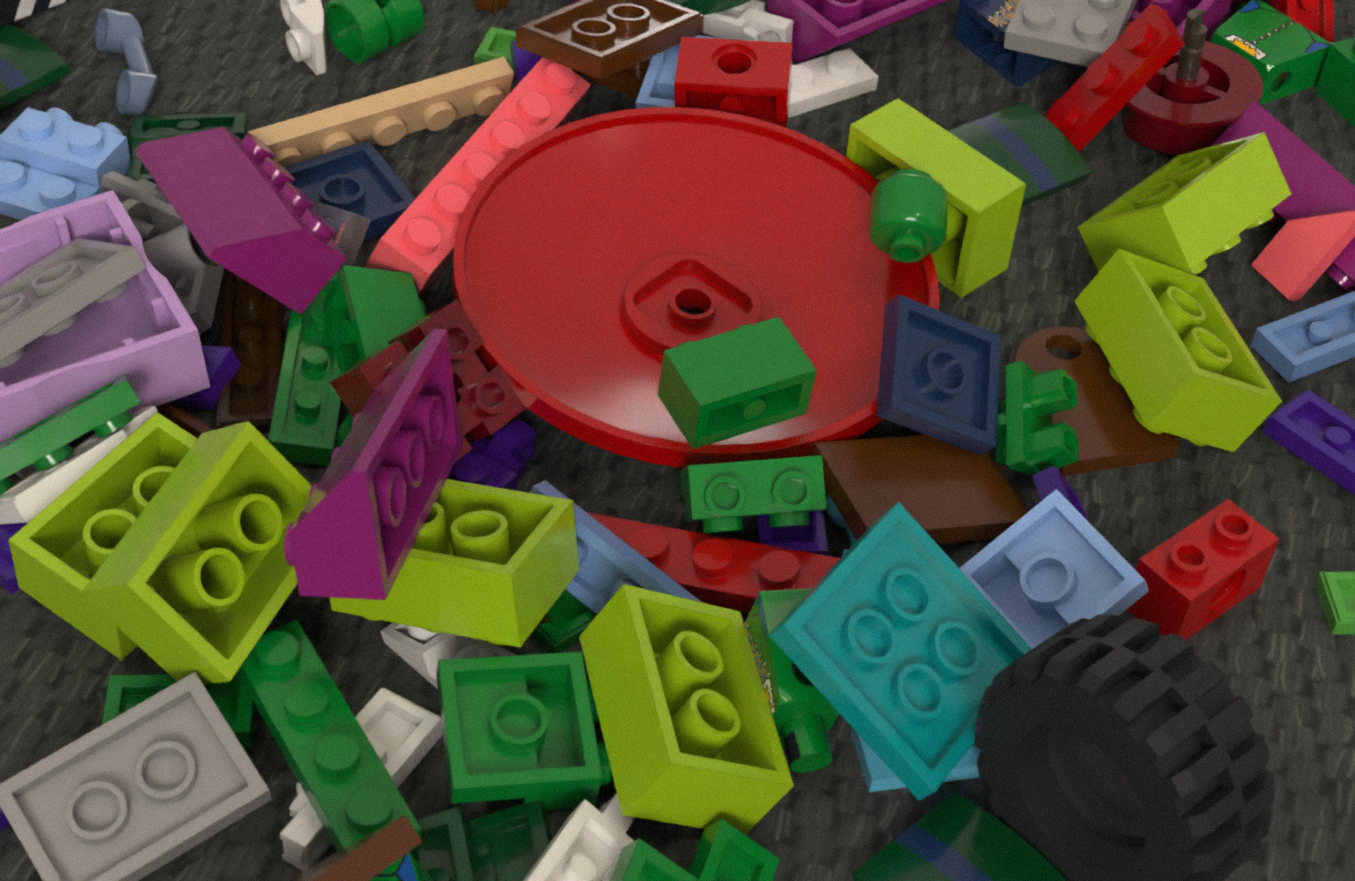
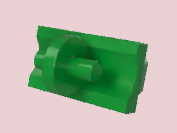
[995,360,1079,488]

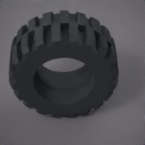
[974,615,1275,881]

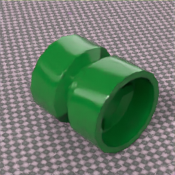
[324,0,424,64]

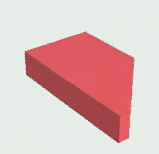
[1251,211,1355,302]

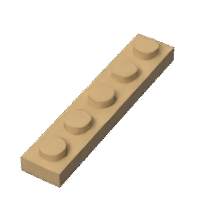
[249,57,514,168]

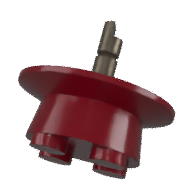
[1124,9,1263,158]

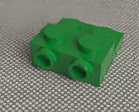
[676,455,827,533]
[436,651,611,811]

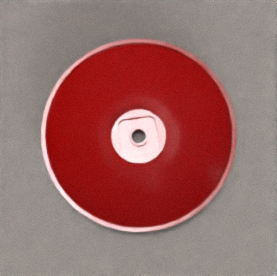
[452,107,940,468]

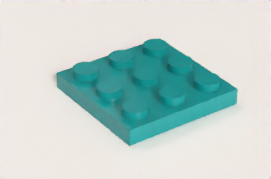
[769,502,1032,800]

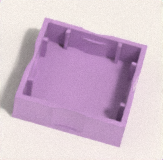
[0,190,210,443]

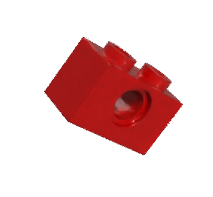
[674,37,793,128]
[1127,499,1279,640]

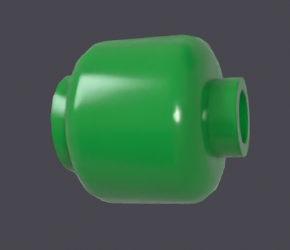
[869,169,948,263]

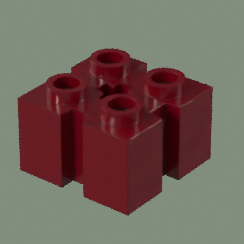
[330,299,527,462]

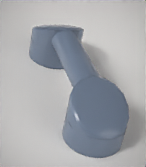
[95,8,159,116]

